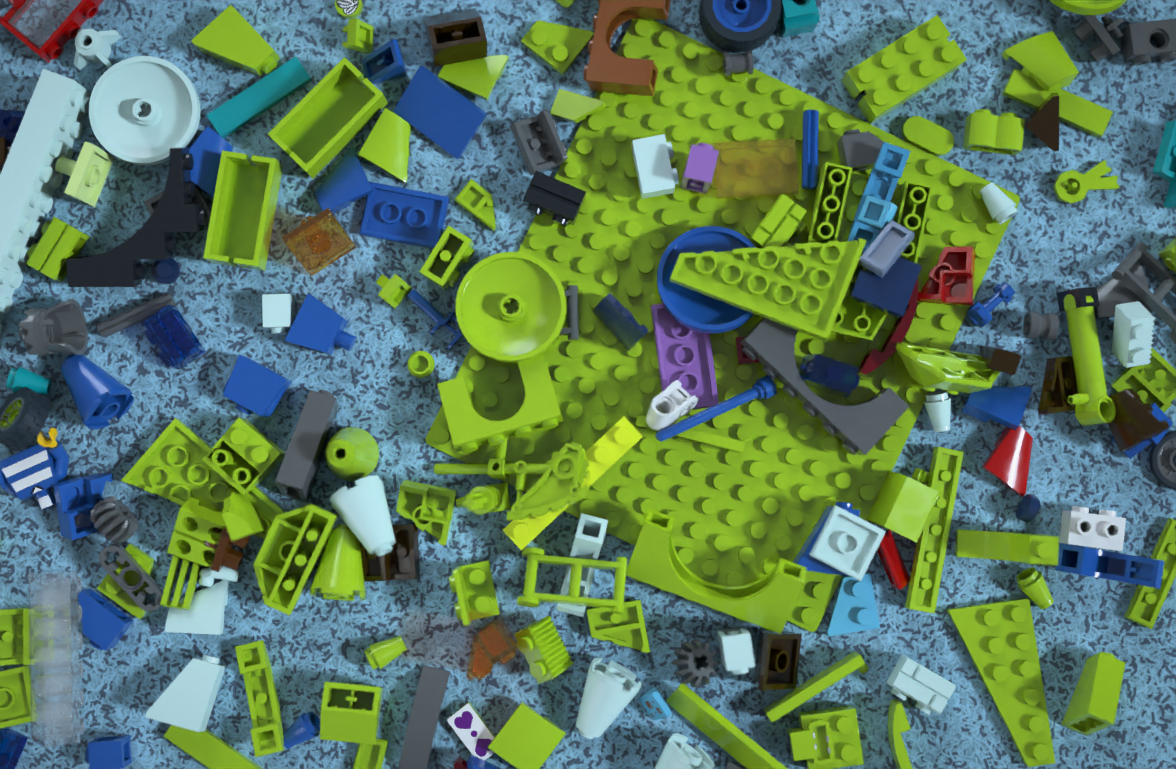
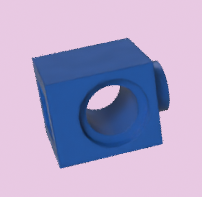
[85,735,132,769]

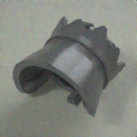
[19,299,88,358]

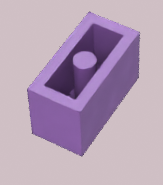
[680,143,719,194]

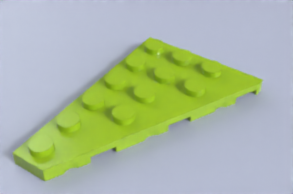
[670,239,866,342]

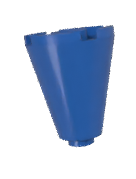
[61,354,134,430]

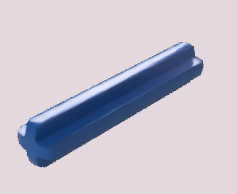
[802,109,819,190]

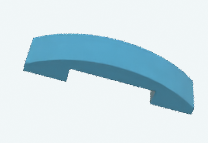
[847,142,910,254]

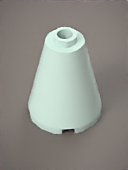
[330,475,396,556]
[576,657,642,739]
[654,733,715,769]

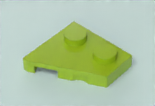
[521,20,594,76]
[97,543,154,619]
[586,599,650,653]

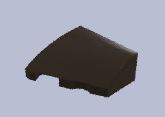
[1108,388,1170,452]

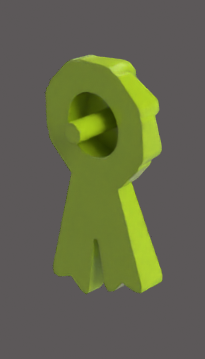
[1053,160,1120,204]

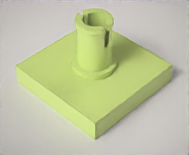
[55,142,114,207]

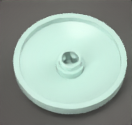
[89,56,201,166]

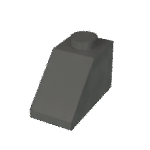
[837,129,883,172]

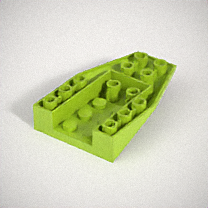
[808,162,933,341]

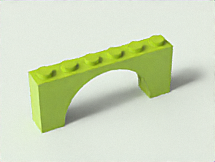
[626,509,807,634]

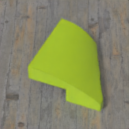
[1002,31,1079,91]
[438,55,509,101]
[358,108,411,183]
[396,480,458,545]
[222,487,266,541]

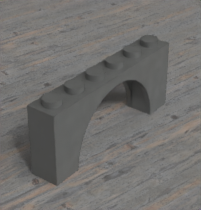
[739,317,909,455]

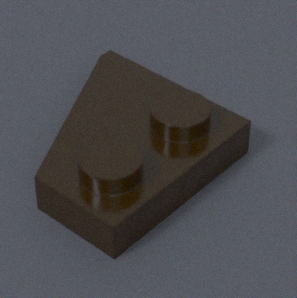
[1038,356,1078,415]

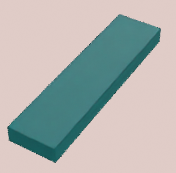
[206,56,312,139]

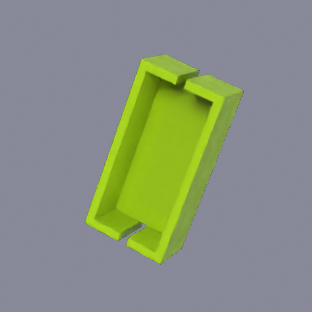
[841,15,967,124]
[268,57,388,179]
[203,150,283,271]

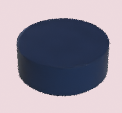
[1016,494,1040,523]

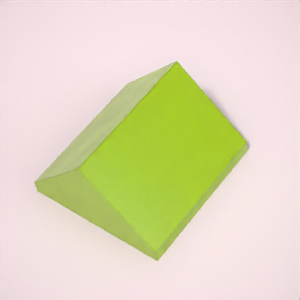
[867,471,940,543]

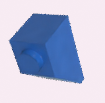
[78,588,134,651]

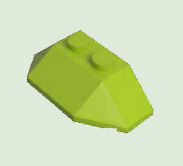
[896,343,1001,395]
[253,504,337,616]

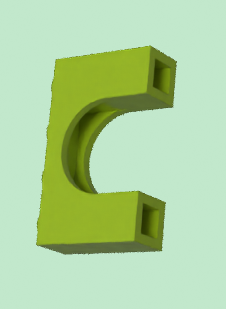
[437,353,563,453]

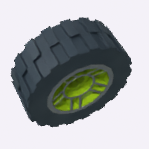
[0,387,50,451]

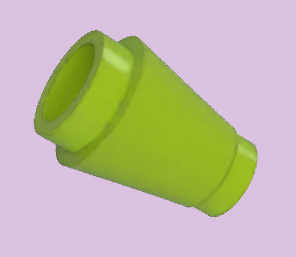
[1016,567,1054,609]
[364,635,407,670]

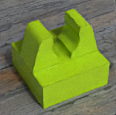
[342,18,374,53]
[376,274,412,309]

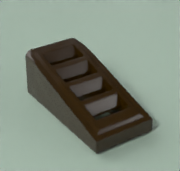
[979,346,1021,375]

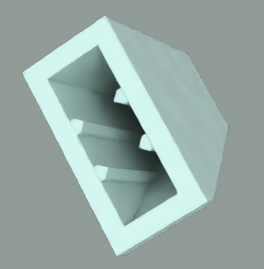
[145,654,226,732]

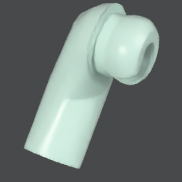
[198,566,239,587]

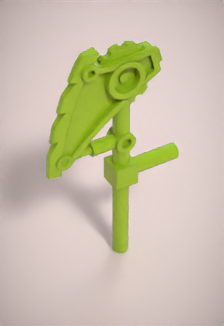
[434,437,589,521]

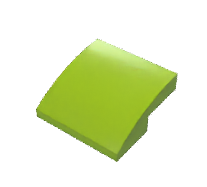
[1111,348,1176,412]
[0,607,53,666]
[488,701,566,769]

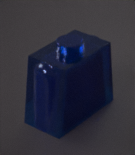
[799,354,860,398]

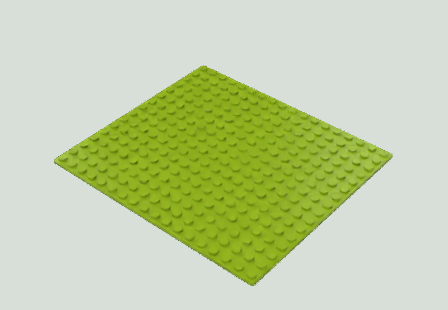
[425,18,1020,632]

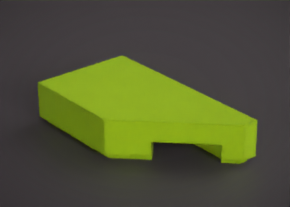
[550,89,606,123]
[454,179,496,231]

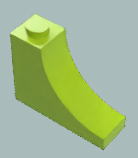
[955,529,1059,565]

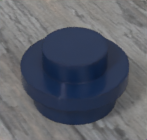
[152,258,180,284]

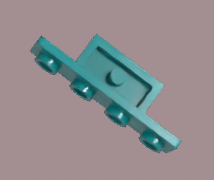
[1152,121,1176,209]

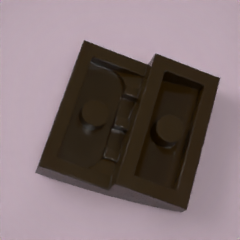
[360,524,420,582]

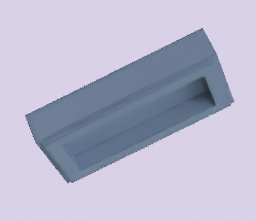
[859,220,915,278]

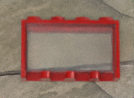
[0,0,103,63]

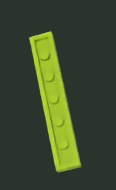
[905,446,964,614]

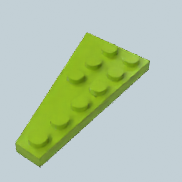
[946,598,1055,767]

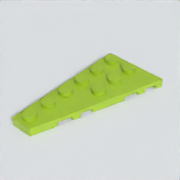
[121,418,286,539]

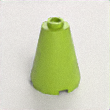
[325,427,379,481]
[309,524,366,601]

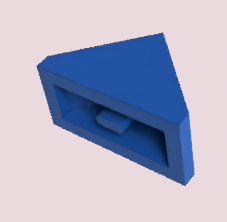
[361,39,408,84]

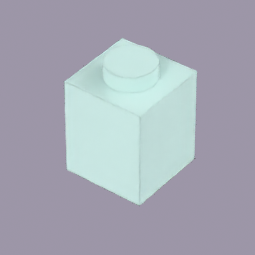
[262,294,295,334]

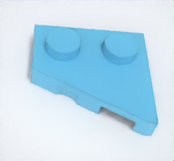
[826,573,880,637]

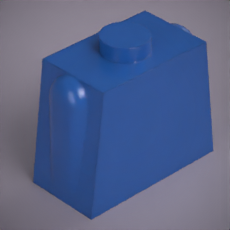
[223,354,293,417]

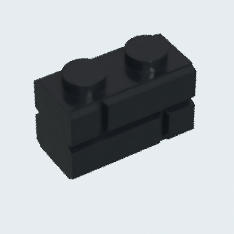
[523,171,586,227]

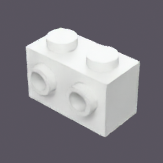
[1059,506,1126,551]

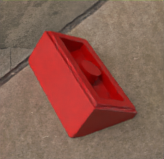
[876,531,910,590]

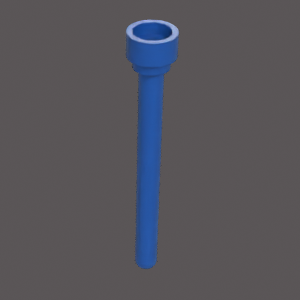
[656,375,777,442]

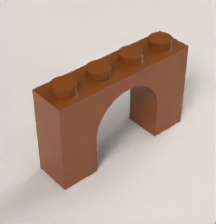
[583,0,671,96]

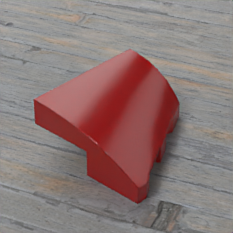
[917,247,976,305]
[982,426,1033,497]

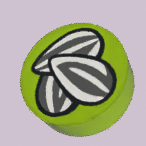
[335,0,363,19]

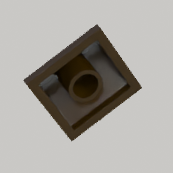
[753,629,802,690]

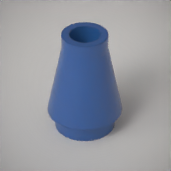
[283,711,320,749]

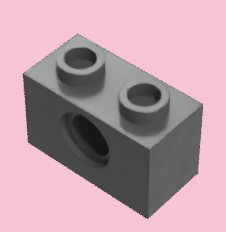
[1120,19,1176,66]

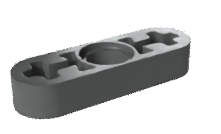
[99,543,163,612]

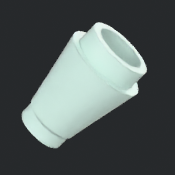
[979,183,1018,224]
[923,391,951,432]

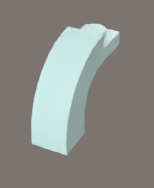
[556,513,608,617]

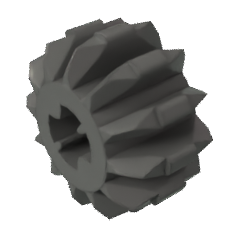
[90,496,138,544]
[671,639,720,687]

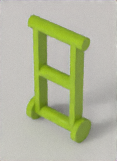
[517,547,627,614]

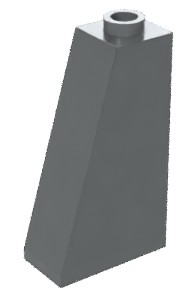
[275,390,338,503]

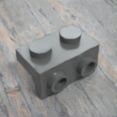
[510,109,567,176]

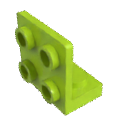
[449,560,500,626]

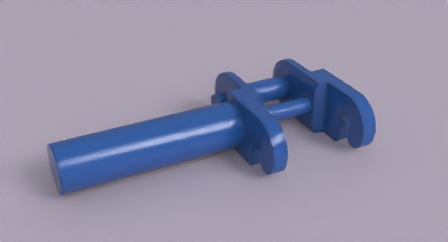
[407,289,463,351]

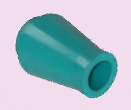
[6,366,52,395]

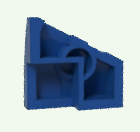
[189,126,233,199]
[315,147,374,216]
[961,386,1032,430]
[53,473,113,540]

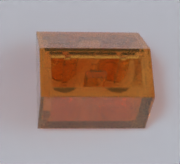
[466,615,517,681]

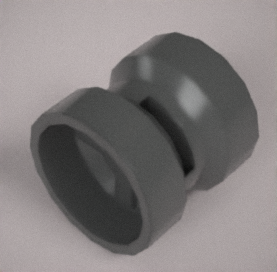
[1023,311,1059,340]

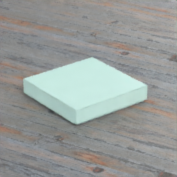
[809,505,886,581]

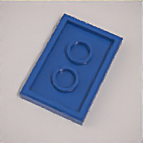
[393,66,487,159]
[359,182,450,249]

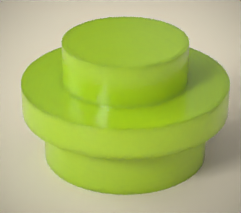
[407,351,435,378]

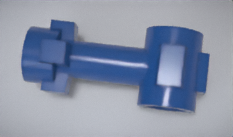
[966,282,1015,328]

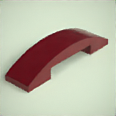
[855,279,918,377]

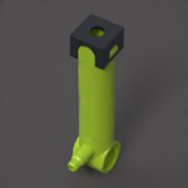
[1057,287,1116,426]

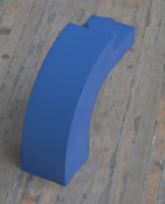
[1055,543,1164,589]

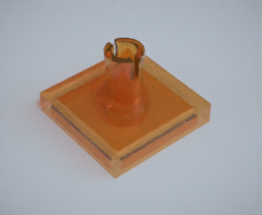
[282,208,356,276]

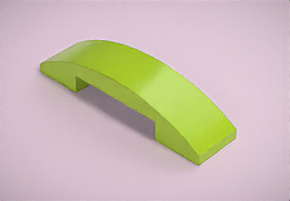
[235,640,284,758]
[887,699,913,769]

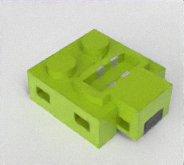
[787,705,864,769]

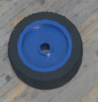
[699,0,782,53]

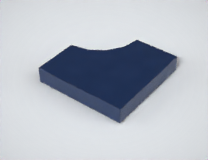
[849,257,922,318]

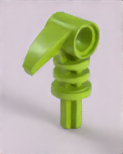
[456,482,511,515]

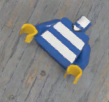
[0,428,70,510]

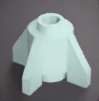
[74,27,122,70]

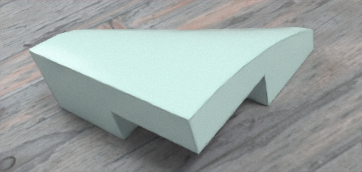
[165,580,229,635]

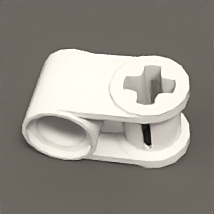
[646,380,698,431]

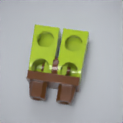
[167,497,251,572]

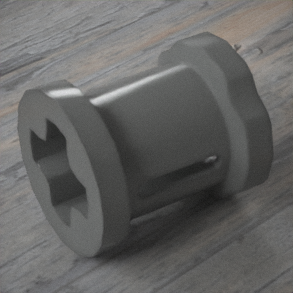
[723,50,753,76]

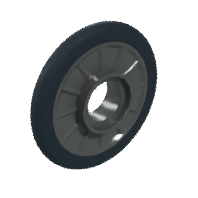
[1149,431,1176,490]

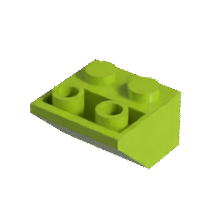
[202,417,286,495]
[320,682,383,745]

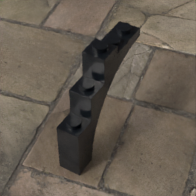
[66,147,208,287]

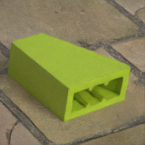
[191,5,280,76]
[1061,652,1126,736]

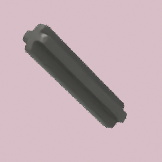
[97,293,176,337]

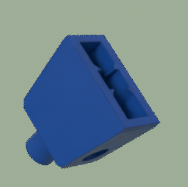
[285,294,356,355]

